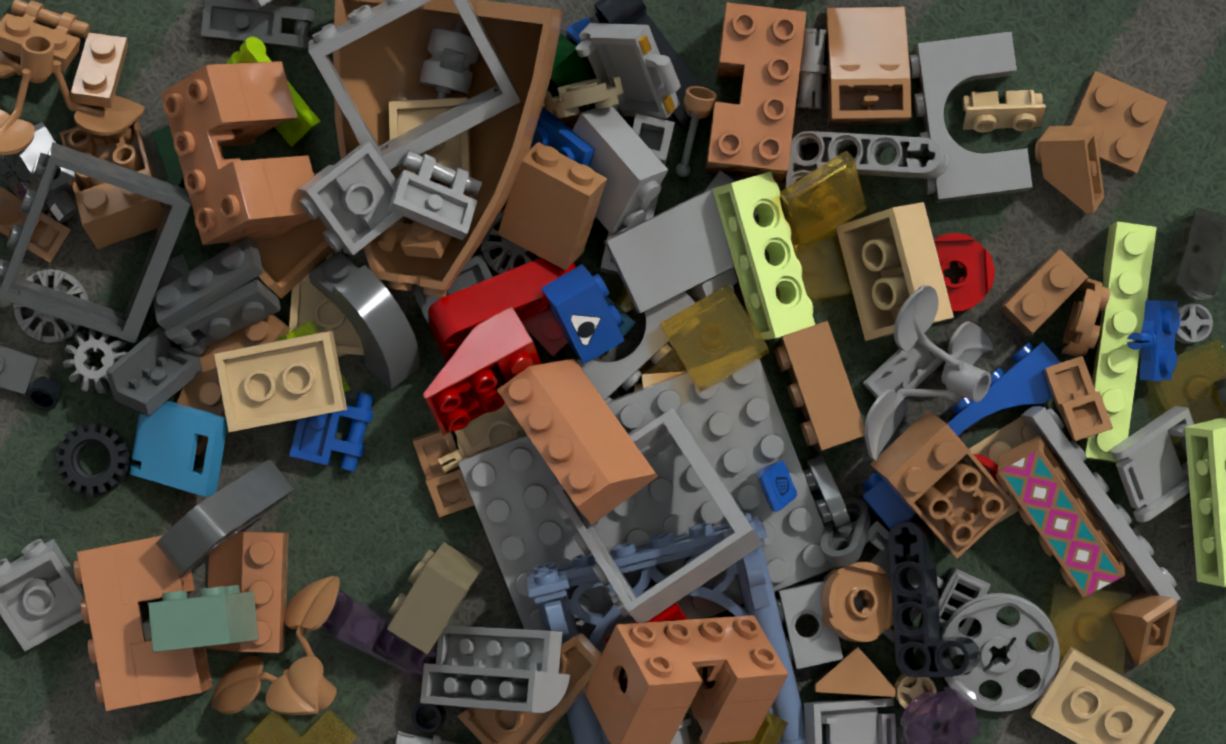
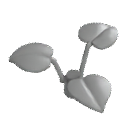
[864,285,993,461]

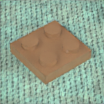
[1071,71,1167,175]

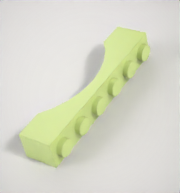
[1079,221,1157,463]

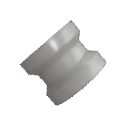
[1175,303,1213,344]

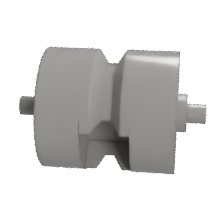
[419,23,480,99]

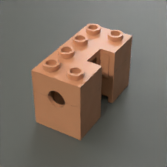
[705,2,807,182]
[160,61,314,245]
[73,536,213,711]
[584,615,788,744]

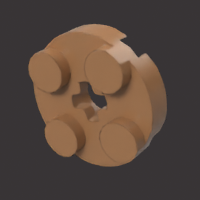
[1062,278,1111,358]
[821,562,893,642]

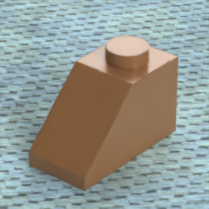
[1035,125,1104,213]

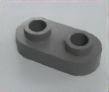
[803,455,850,528]
[820,497,871,567]

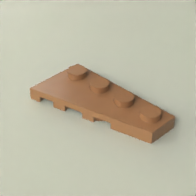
[177,314,291,455]
[457,633,602,744]

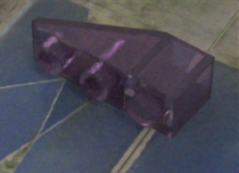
[322,591,438,681]

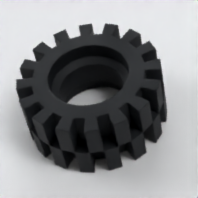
[55,424,131,495]

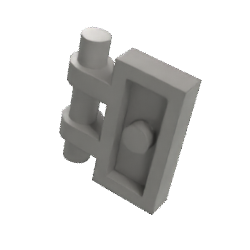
[388,151,482,240]

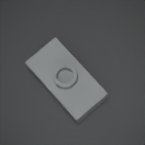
[862,335,944,399]

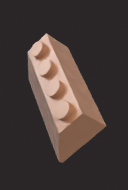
[497,359,658,525]

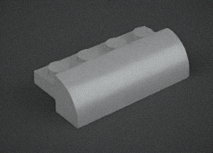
[420,626,570,713]

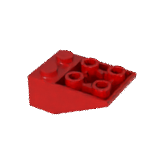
[423,306,541,436]

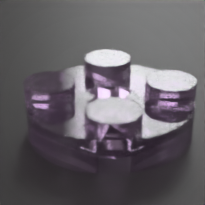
[900,687,981,744]

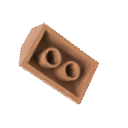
[206,531,289,653]

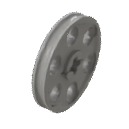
[941,593,1060,712]

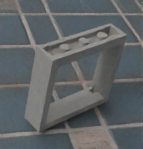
[308,0,521,170]
[552,408,763,623]

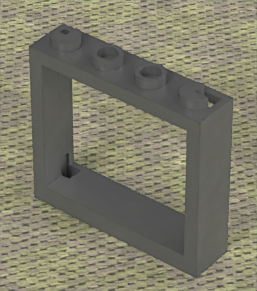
[0,142,191,343]

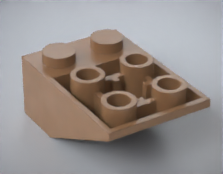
[826,7,911,125]
[60,120,167,249]
[870,410,1016,559]

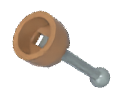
[675,86,717,178]

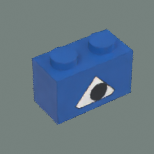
[541,264,625,364]

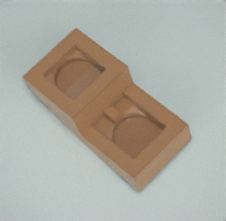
[0,186,71,263]
[1043,356,1113,442]
[413,429,474,517]

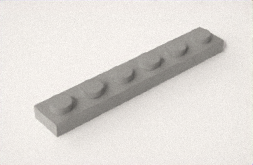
[1020,406,1181,602]

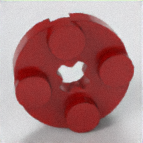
[934,233,995,312]

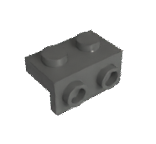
[106,327,203,416]

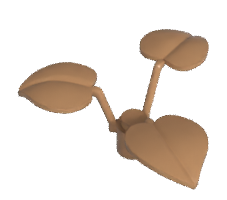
[0,34,145,155]
[211,576,340,715]

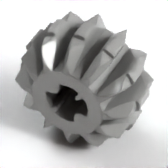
[63,328,127,394]

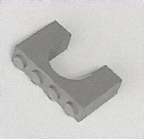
[909,31,1033,203]

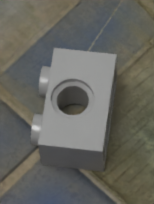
[776,580,843,669]

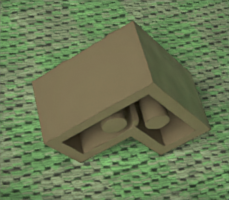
[387,542,484,655]

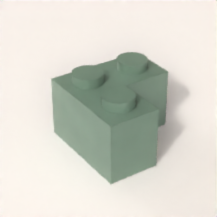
[148,585,259,652]

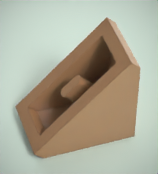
[1111,593,1177,666]
[813,645,895,697]

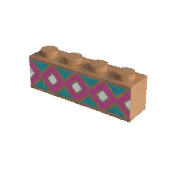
[996,434,1125,597]

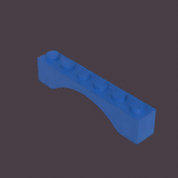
[860,342,1061,532]

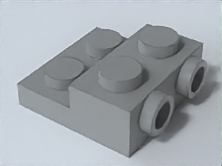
[298,141,403,255]
[0,539,85,651]

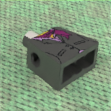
[0,122,78,223]

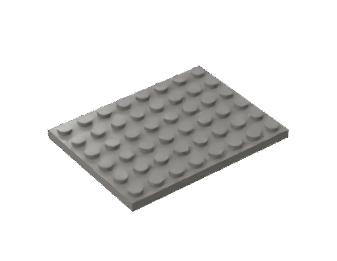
[458,345,836,653]

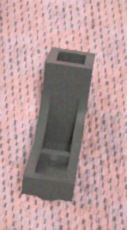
[309,252,420,389]

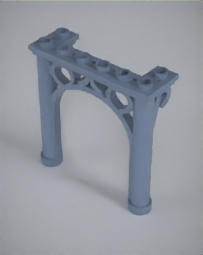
[527,513,806,744]

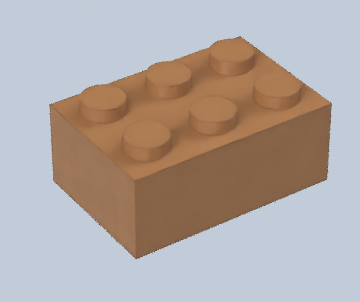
[774,321,865,452]

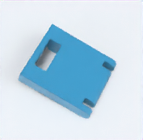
[129,401,228,497]

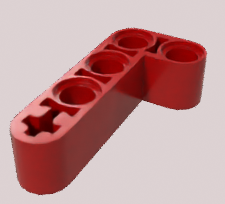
[428,258,576,362]

